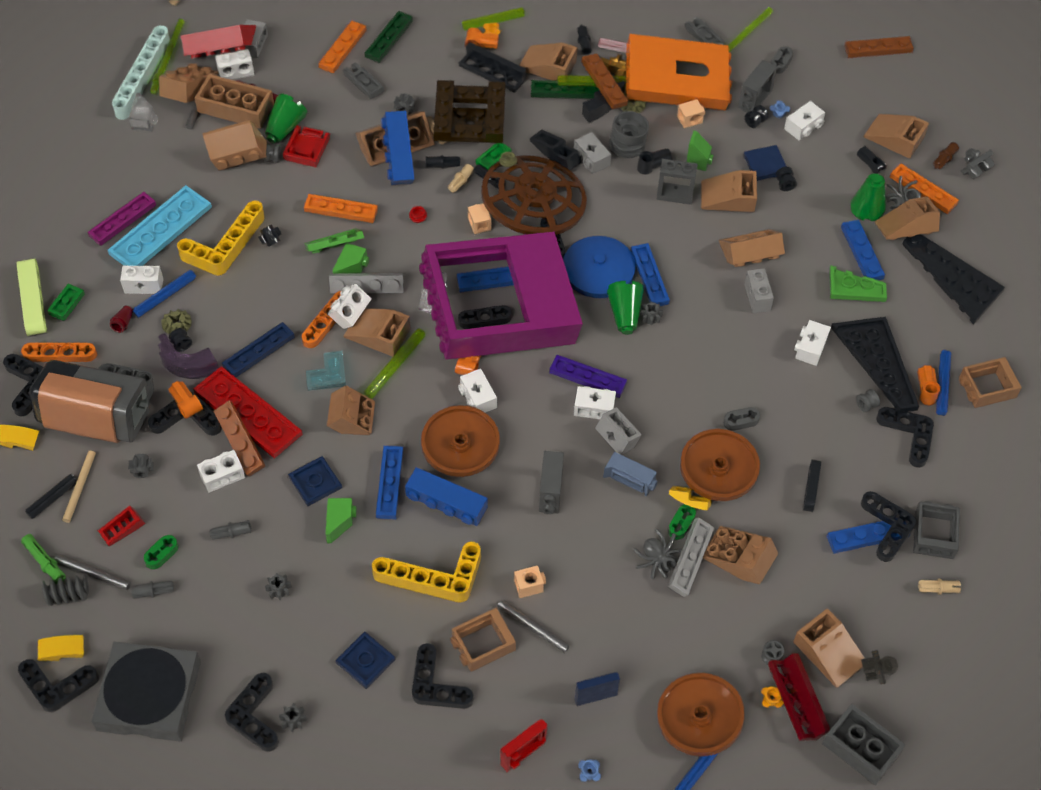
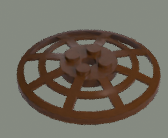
[481,155,587,235]

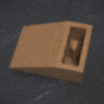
[519,43,577,81]
[159,63,218,103]
[864,114,929,159]
[701,170,757,212]
[875,197,940,240]
[344,308,411,357]
[703,526,778,585]
[793,608,867,688]

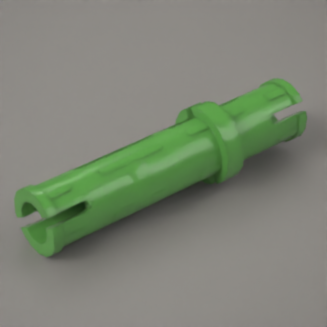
[21,534,66,584]

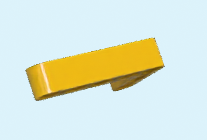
[177,200,265,275]
[372,541,481,603]

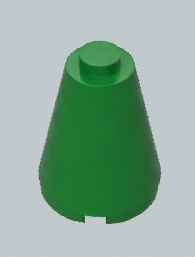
[265,94,308,143]
[851,174,886,221]
[607,281,644,335]

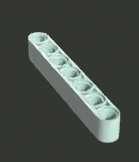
[112,25,171,120]

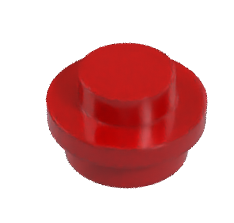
[409,206,427,223]

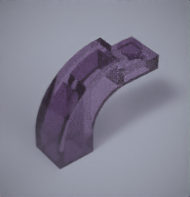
[158,333,218,379]

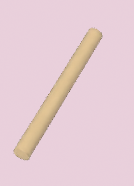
[62,451,96,523]

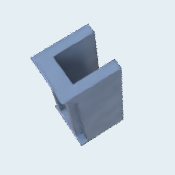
[603,452,658,496]

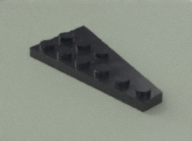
[902,234,1005,325]
[831,317,919,413]

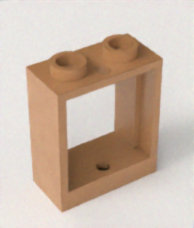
[959,357,1022,408]
[450,608,516,672]

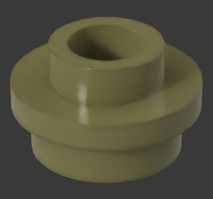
[499,152,517,168]

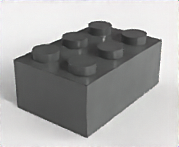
[822,704,906,785]

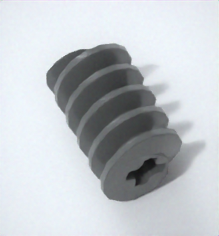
[42,574,89,606]

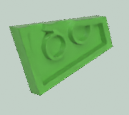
[305,228,364,253]
[829,265,887,302]

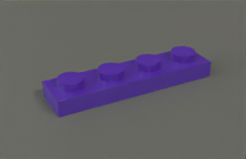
[549,355,627,398]

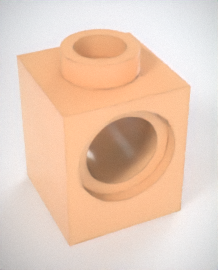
[677,100,705,128]
[468,203,491,234]
[514,565,546,598]

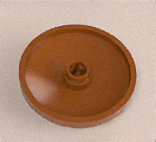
[421,406,500,477]
[680,429,760,501]
[657,673,744,756]

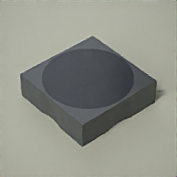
[91,641,201,742]

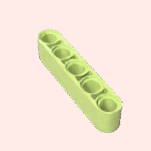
[16,258,47,336]

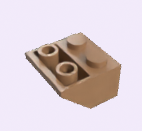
[327,385,375,435]

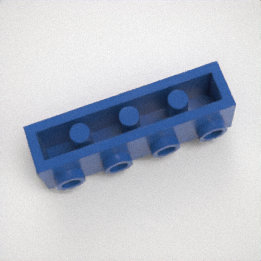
[381,111,414,185]
[405,467,488,526]

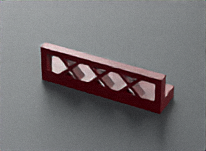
[767,653,831,741]

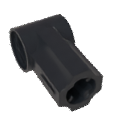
[637,148,673,175]

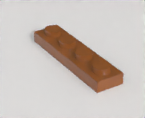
[844,36,914,58]
[581,53,628,109]
[214,401,265,477]

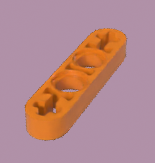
[302,291,344,348]
[21,343,97,362]

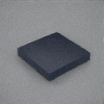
[743,145,787,181]
[288,456,342,506]
[335,631,396,689]
[575,672,620,706]

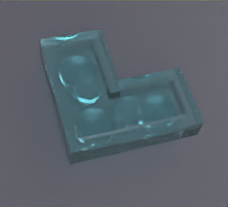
[306,351,346,391]

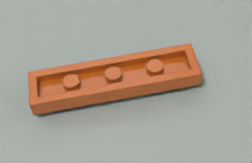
[319,20,366,74]
[890,163,959,215]
[304,194,378,223]

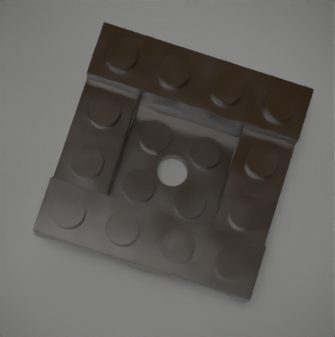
[433,80,506,143]

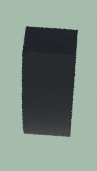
[582,81,626,123]
[530,130,581,170]

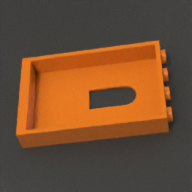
[626,34,732,111]

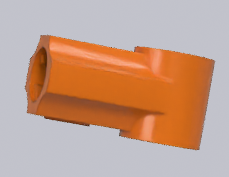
[465,28,499,49]
[455,355,482,375]
[917,365,940,406]
[168,381,203,419]

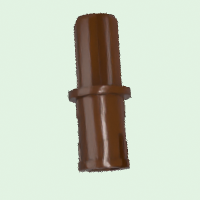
[933,142,959,169]

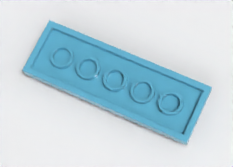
[107,185,212,266]

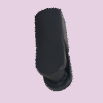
[857,146,887,174]

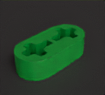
[668,504,696,540]
[143,535,178,570]

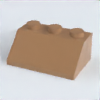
[203,120,267,171]
[719,229,785,267]

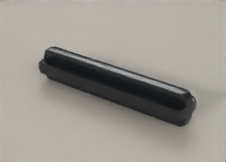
[25,474,77,519]

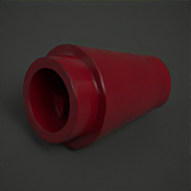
[110,306,133,333]

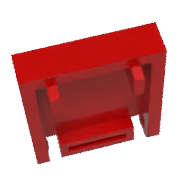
[283,125,330,167]
[500,719,547,772]

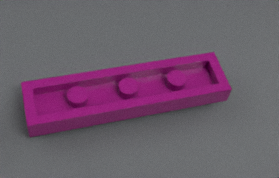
[88,192,156,246]

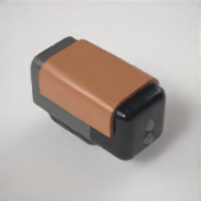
[29,360,154,443]

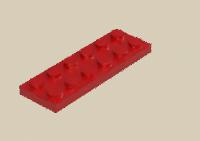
[193,366,303,459]

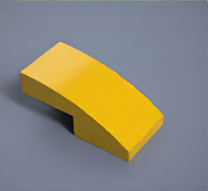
[0,425,39,451]
[669,486,712,510]
[37,635,84,661]

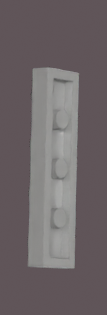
[329,273,404,293]
[668,517,714,597]

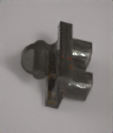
[861,650,898,684]

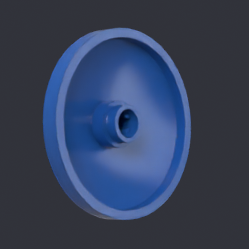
[563,236,636,298]

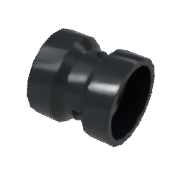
[744,105,769,128]
[775,167,797,191]

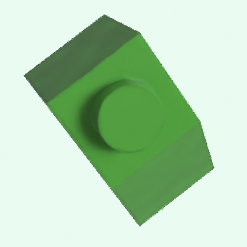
[686,131,714,171]
[332,243,369,274]
[326,498,357,543]

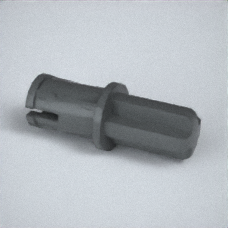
[210,520,252,540]
[131,581,174,599]

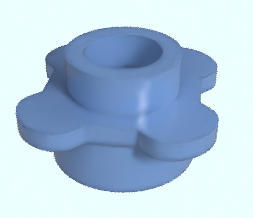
[770,100,790,118]
[578,760,601,782]

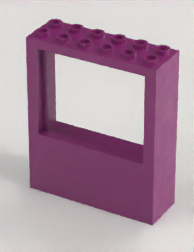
[419,232,583,360]

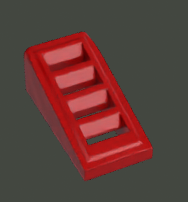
[98,505,145,546]

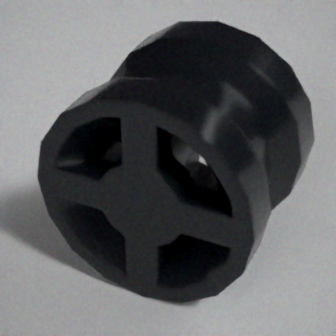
[168,328,192,352]

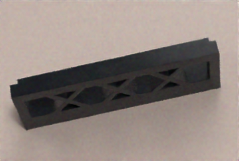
[459,42,526,93]

